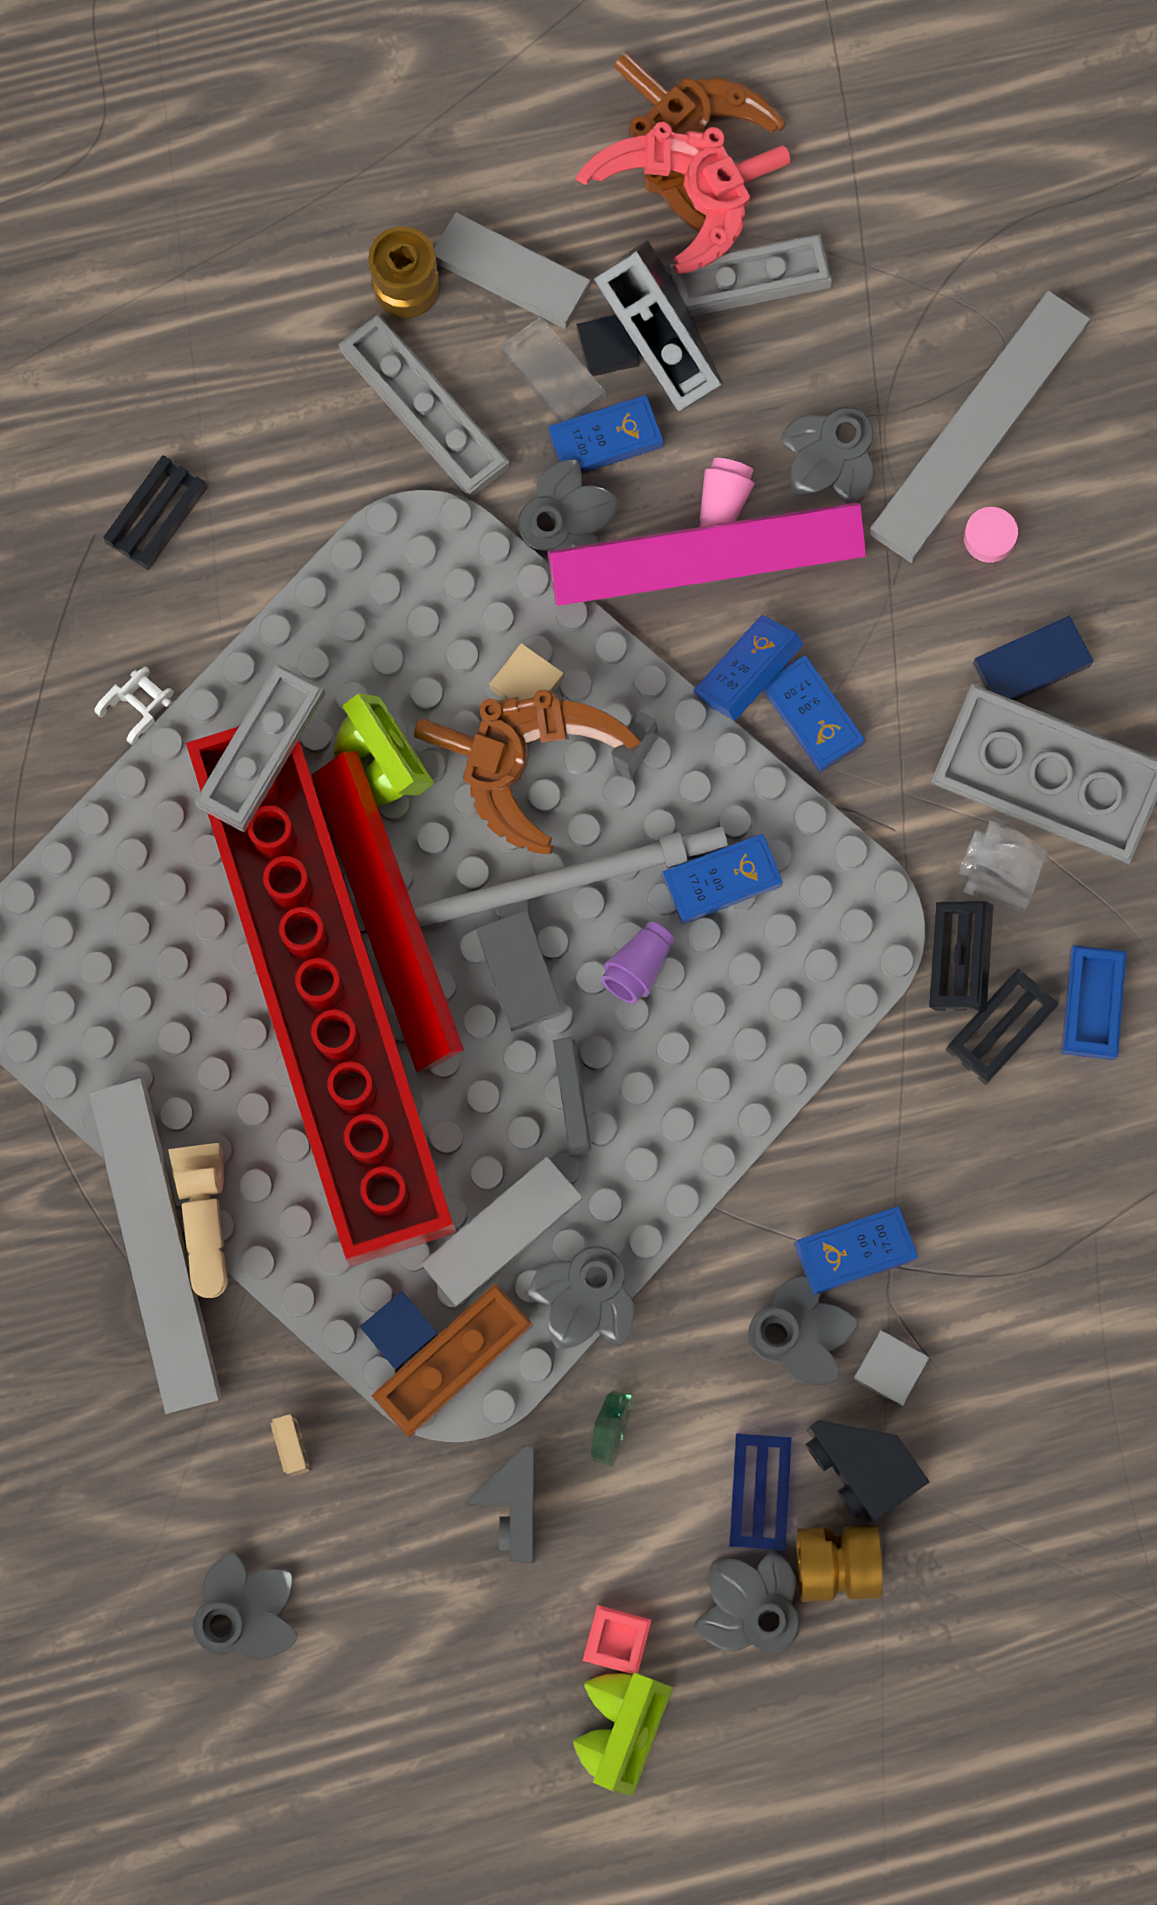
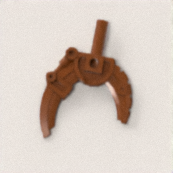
[614,52,786,232]
[414,690,642,855]

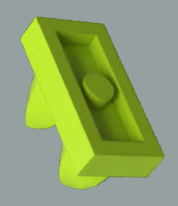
[333,693,435,806]
[573,1672,673,1796]

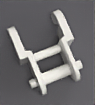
[94,667,174,745]

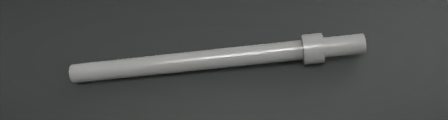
[413,826,728,927]

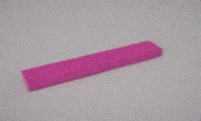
[548,502,866,606]

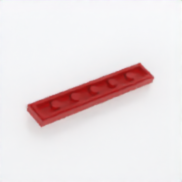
[311,751,464,1072]

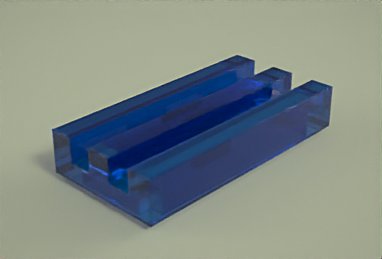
[729,1433,792,1551]

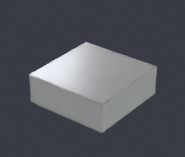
[853,1330,929,1407]

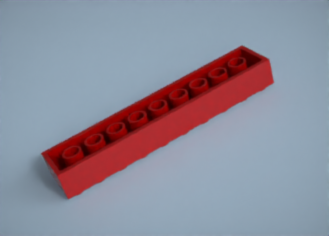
[186,726,456,1267]

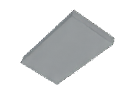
[930,684,1157,865]

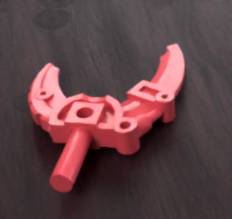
[575,122,791,274]

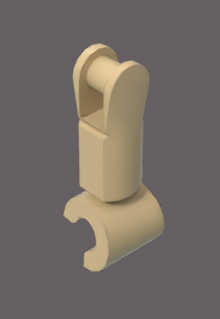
[168,1143,228,1298]

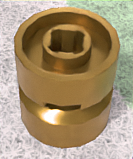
[368,226,439,319]
[796,1525,882,1602]

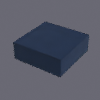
[359,1291,438,1370]

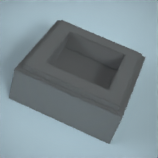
[611,711,659,780]

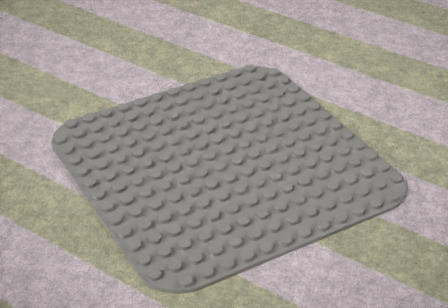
[0,490,925,1443]

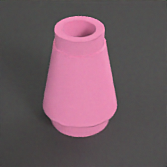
[699,458,755,527]

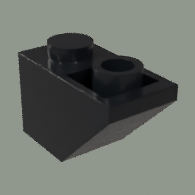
[805,1420,930,1523]

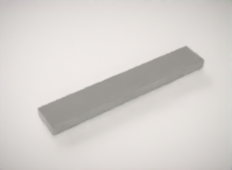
[869,291,1091,563]
[88,1078,223,1414]

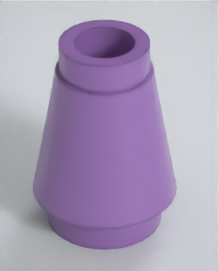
[601,922,675,1004]

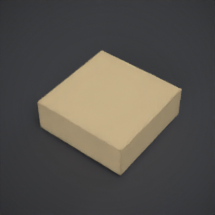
[489,643,564,700]

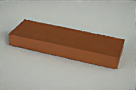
[371,1283,533,1438]

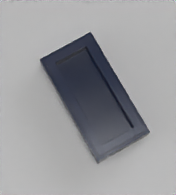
[973,615,1093,701]

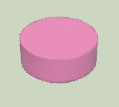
[964,507,1018,563]

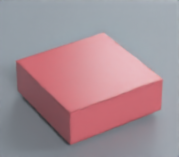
[583,1605,651,1674]

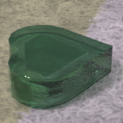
[591,1390,632,1466]

